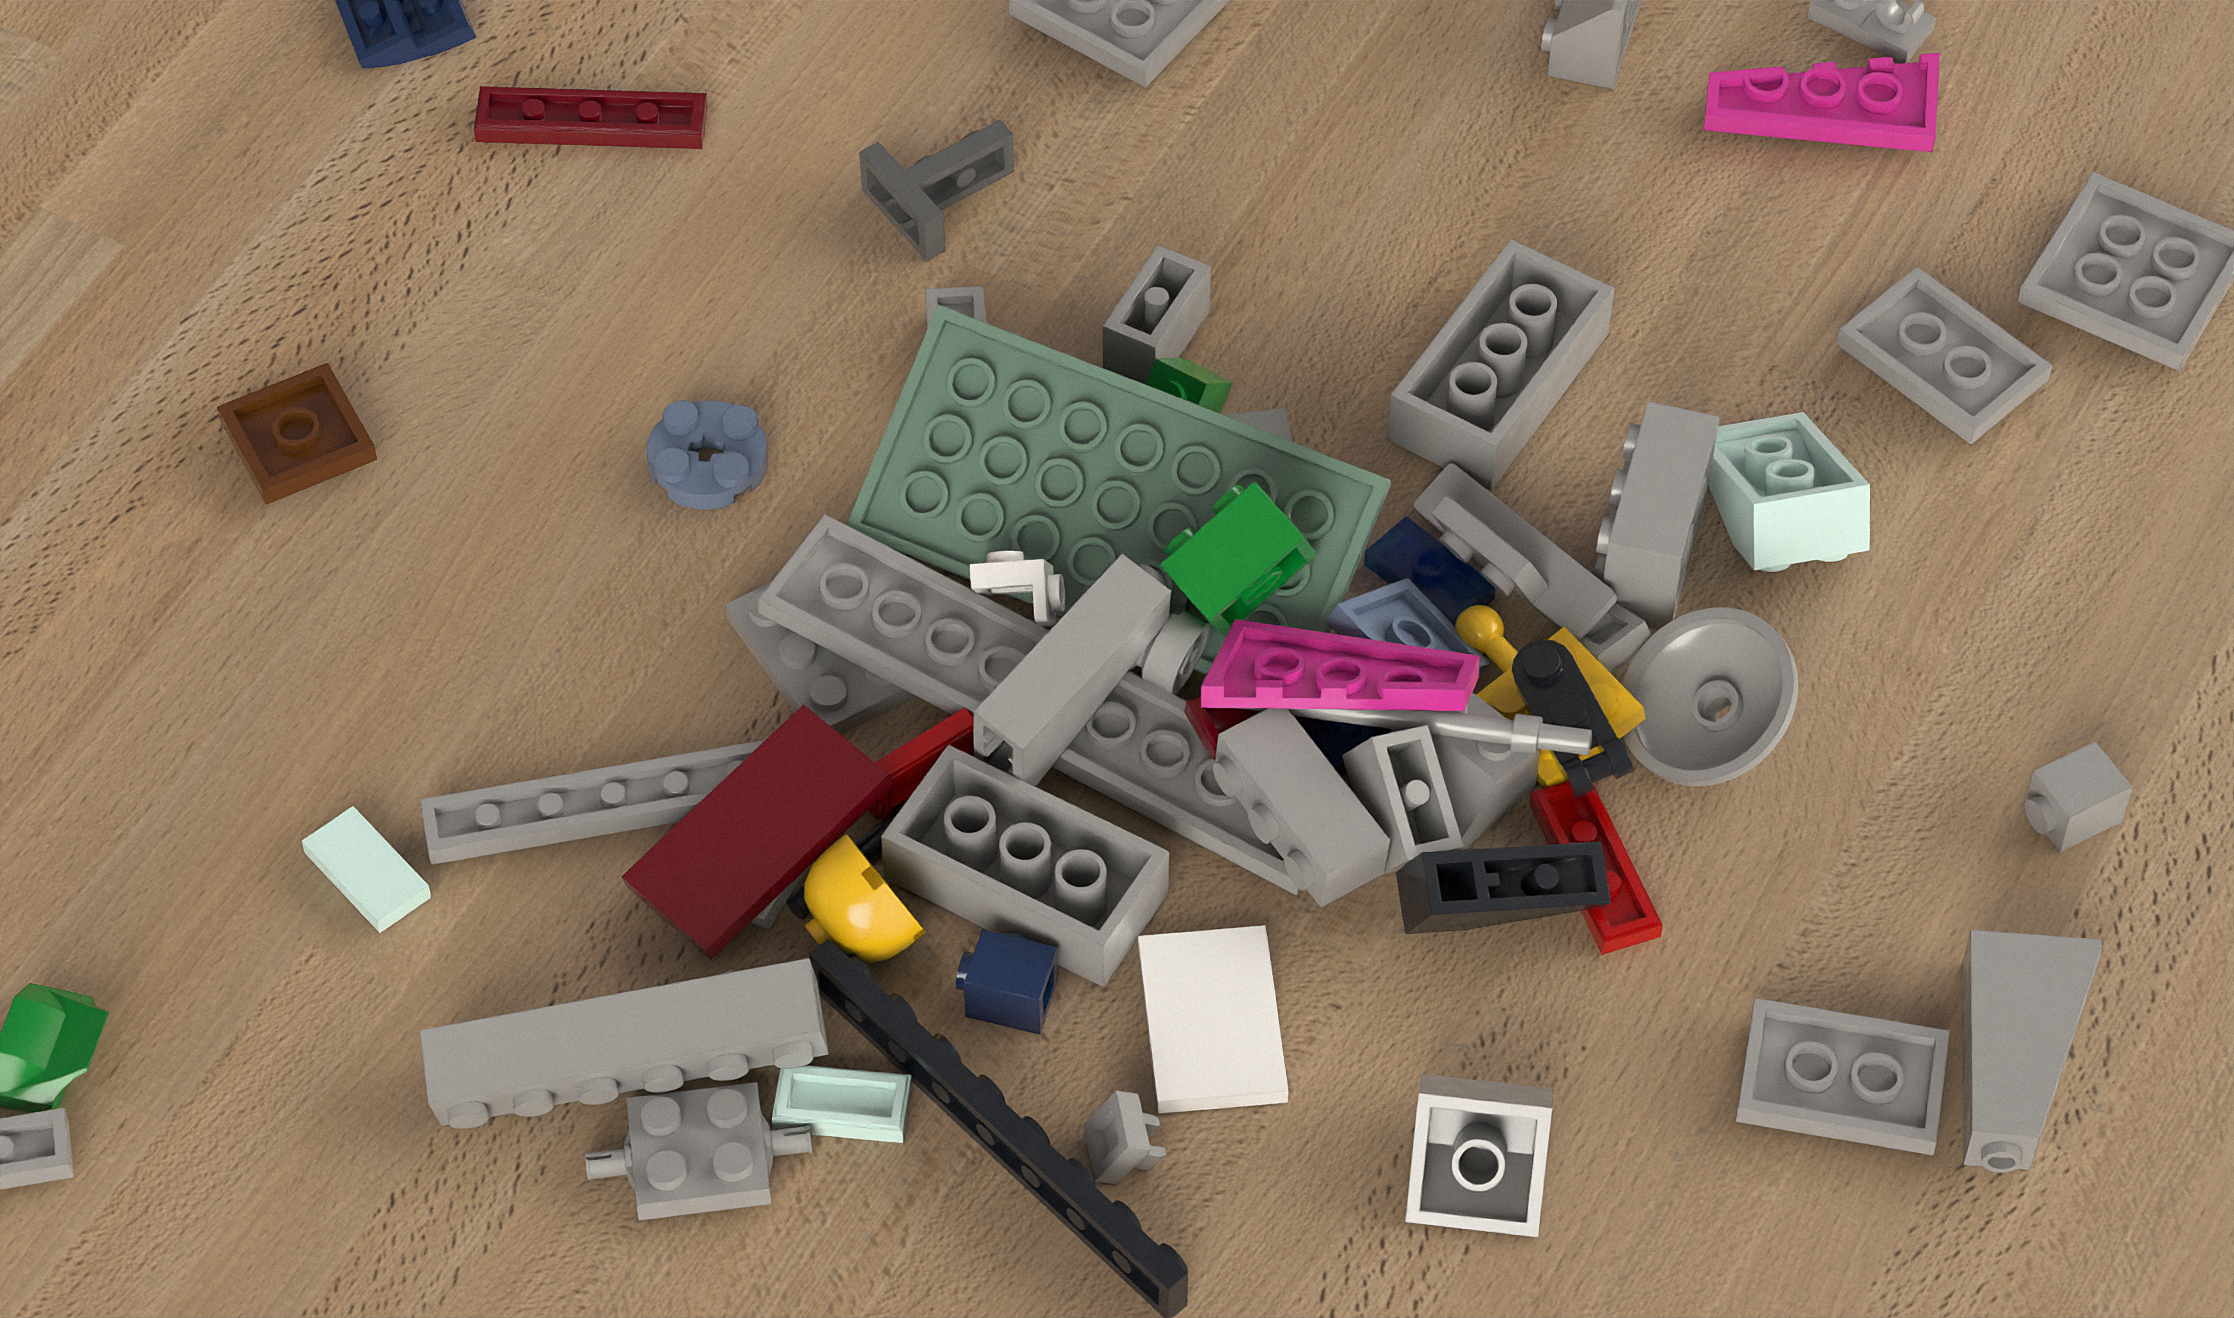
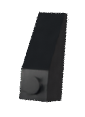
[1396,842,1611,934]

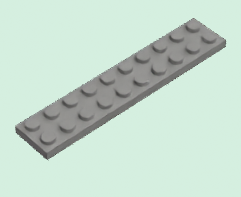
[758,514,1353,895]

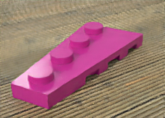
[1703,53,1940,152]
[1201,619,1480,711]

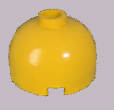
[804,834,926,963]

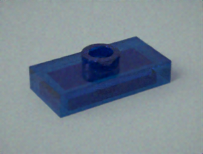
[1364,516,1495,626]

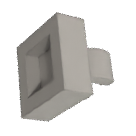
[1083,1091,1166,1185]

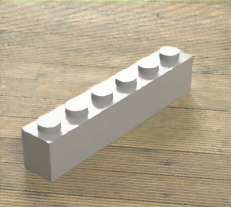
[420,958,829,1129]

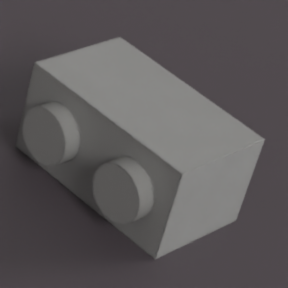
[1102,245,1211,384]
[1342,725,1464,876]

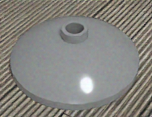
[1622,607,1799,787]

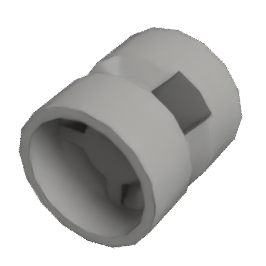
[1129,608,1211,695]

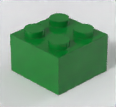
[1160,481,1317,637]

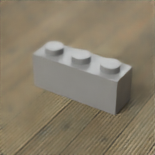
[1213,708,1390,907]

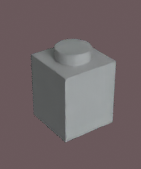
[2024,741,2132,853]

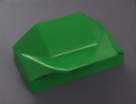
[0,983,109,1113]

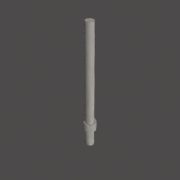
[1239,708,1592,755]

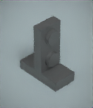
[859,120,1014,261]

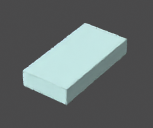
[302,806,431,933]
[772,1065,912,1143]

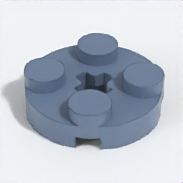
[647,400,768,510]

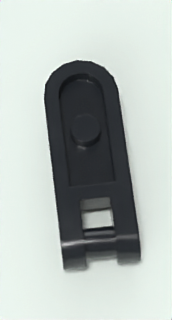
[1512,639,1634,798]

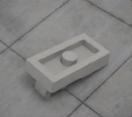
[1808,0,1936,63]

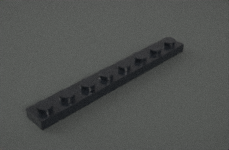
[809,939,1188,1318]

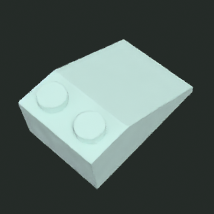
[1709,412,1870,572]

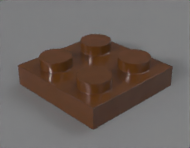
[217,363,377,505]

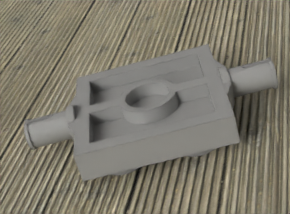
[585,1082,812,1220]

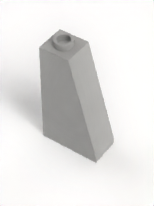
[974,554,1171,787]
[1962,930,2102,1173]

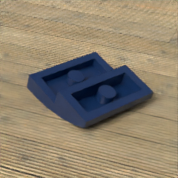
[335,0,477,68]

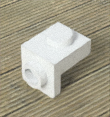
[970,551,1065,628]

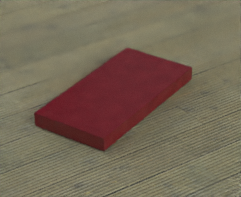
[621,704,893,960]

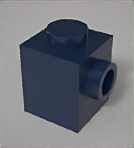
[956,929,1058,1034]

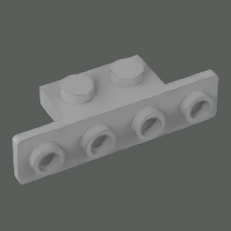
[1413,463,1617,641]

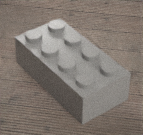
[1387,239,1614,491]
[881,745,1169,987]

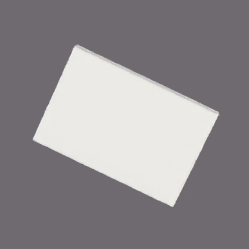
[1138,925,1288,1114]

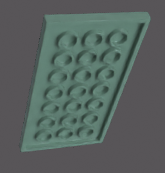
[846,304,1392,675]

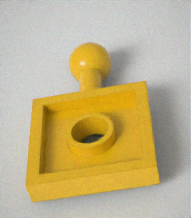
[1455,605,1646,788]

